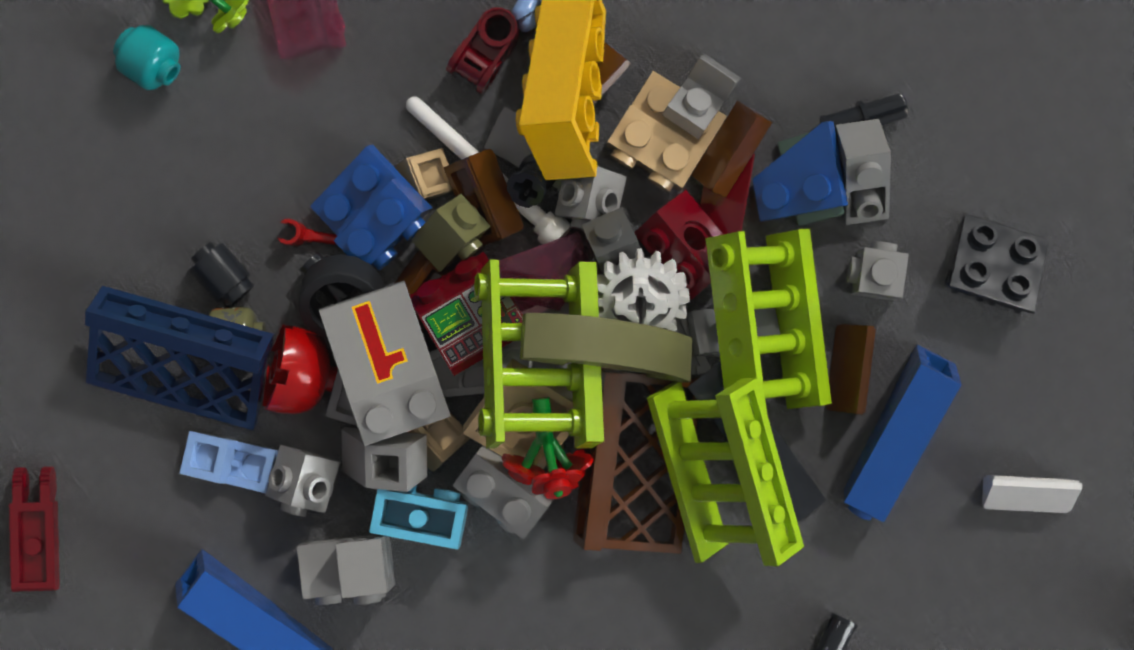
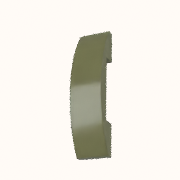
[520,313,692,383]

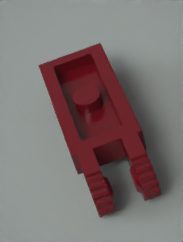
[9,466,60,592]

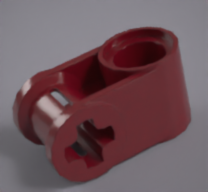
[445,7,520,95]

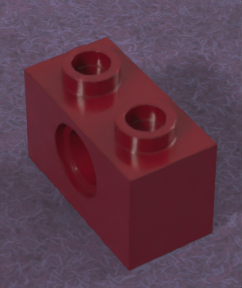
[634,190,724,300]

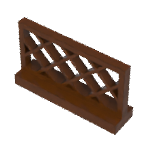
[573,368,698,554]

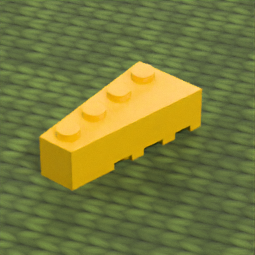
[516,0,606,180]

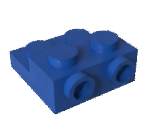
[310,144,432,271]

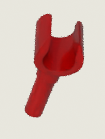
[278,218,337,247]

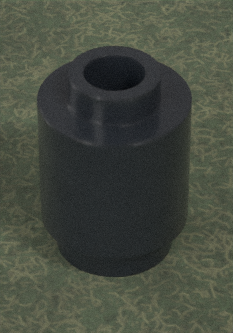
[190,242,255,307]

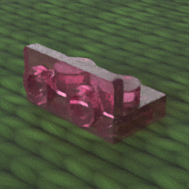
[267,0,346,60]

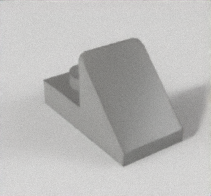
[662,54,741,140]

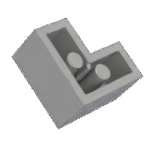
[297,534,396,605]

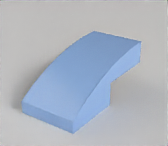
[179,431,279,494]

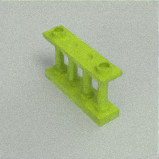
[706,229,832,412]
[474,259,604,449]
[647,378,804,566]

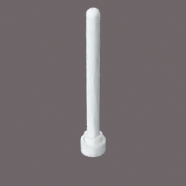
[406,96,572,251]

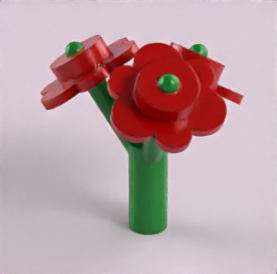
[501,397,594,499]

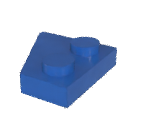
[753,121,848,222]

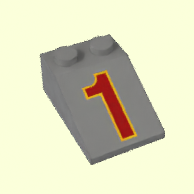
[319,281,451,446]

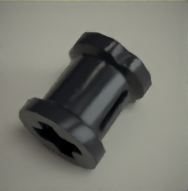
[507,153,556,208]

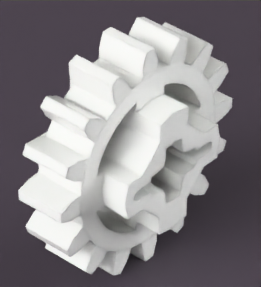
[597,248,690,332]

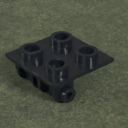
[944,214,1049,314]

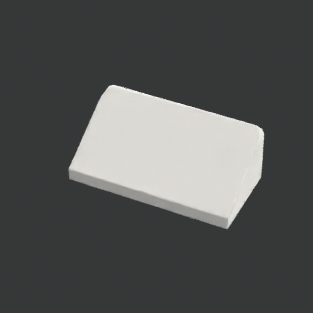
[982,475,1082,513]

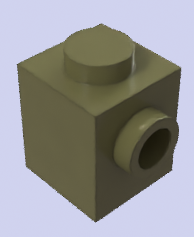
[411,194,491,272]

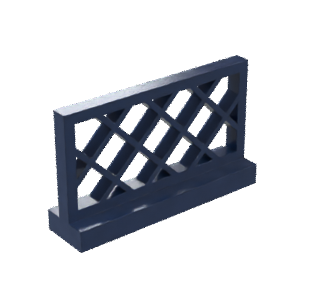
[85,285,274,431]

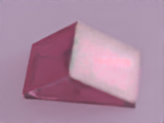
[499,232,590,311]

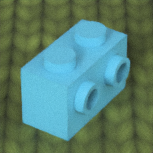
[369,485,469,550]

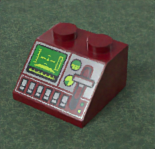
[409,252,523,376]

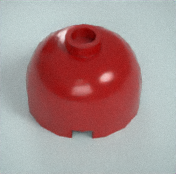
[262,324,338,414]

